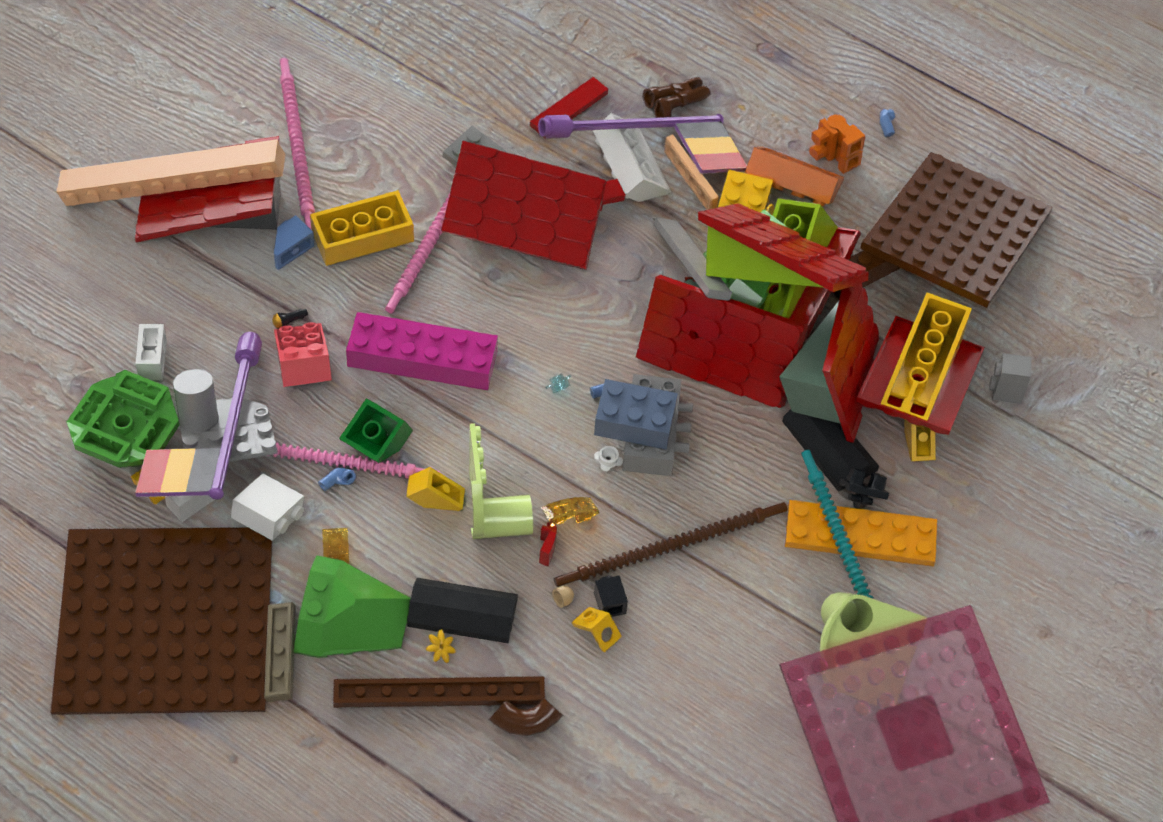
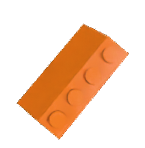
[745,146,845,206]

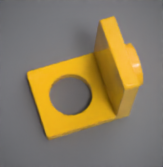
[572,607,622,652]

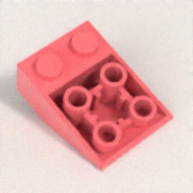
[274,322,332,387]

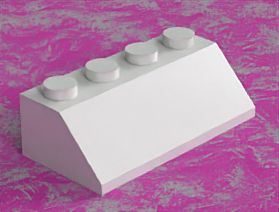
[593,113,671,202]

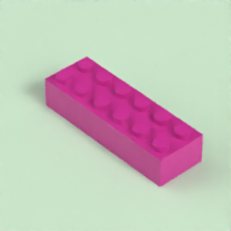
[346,312,498,390]

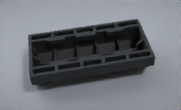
[782,409,879,492]
[407,578,518,644]

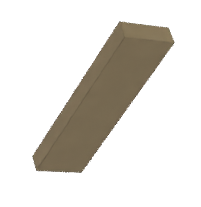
[264,602,296,702]

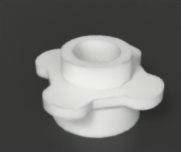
[594,446,623,472]

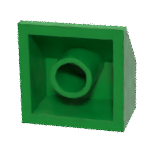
[339,398,413,463]

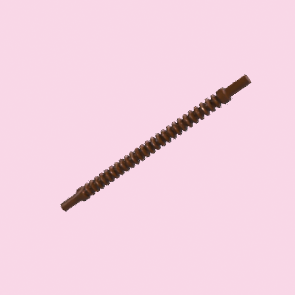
[554,502,788,587]

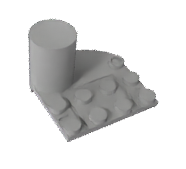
[173,369,278,462]

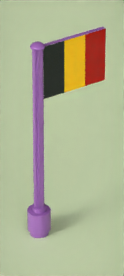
[538,114,747,174]
[135,332,262,500]

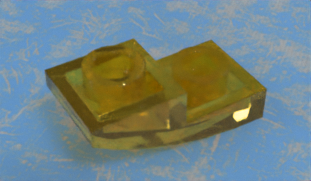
[541,497,599,527]
[322,528,350,565]

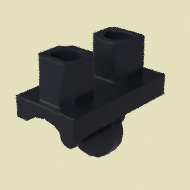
[839,467,889,509]

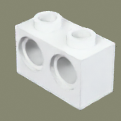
[135,324,167,380]

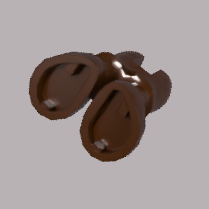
[643,77,711,118]

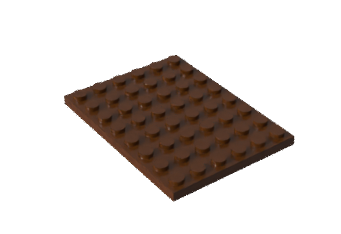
[860,152,1053,308]

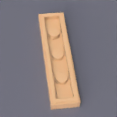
[664,135,719,210]

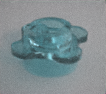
[545,373,572,393]

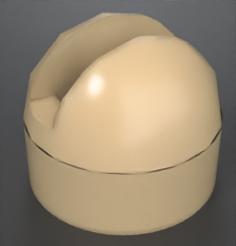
[552,585,574,608]

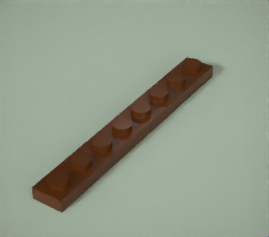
[333,676,545,708]

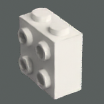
[231,474,304,541]

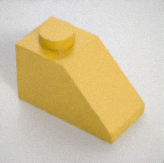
[904,419,936,461]
[406,467,465,511]

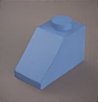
[274,215,315,270]

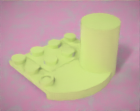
[469,423,533,539]
[820,592,927,707]

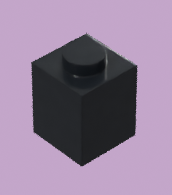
[594,575,628,617]

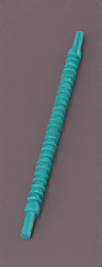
[801,450,874,599]

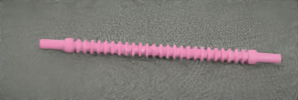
[280,58,315,230]
[385,193,450,313]
[267,442,440,479]

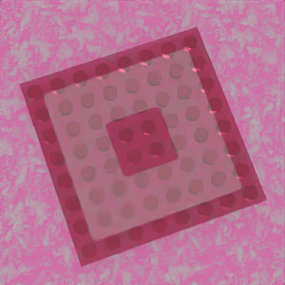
[779,605,1050,822]

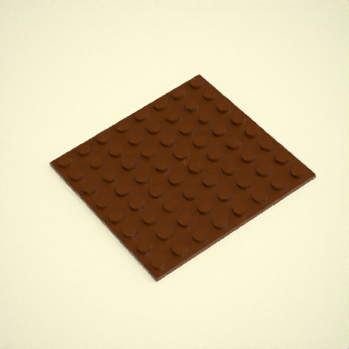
[51,527,272,715]

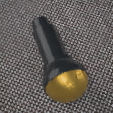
[272,309,308,329]

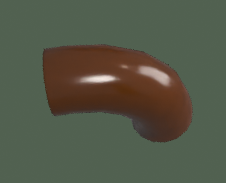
[489,698,563,736]

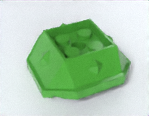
[66,370,180,468]

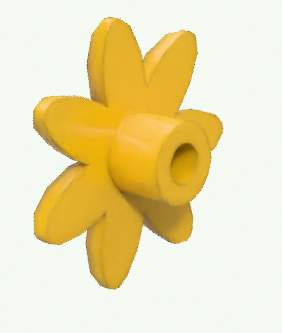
[426,630,456,663]

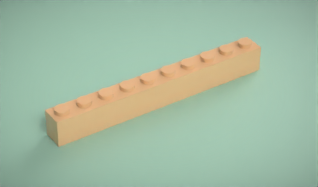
[57,140,286,206]

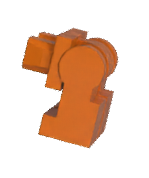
[809,114,866,174]

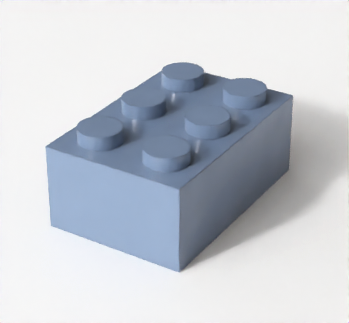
[594,379,678,450]

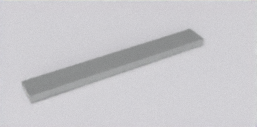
[654,217,732,301]

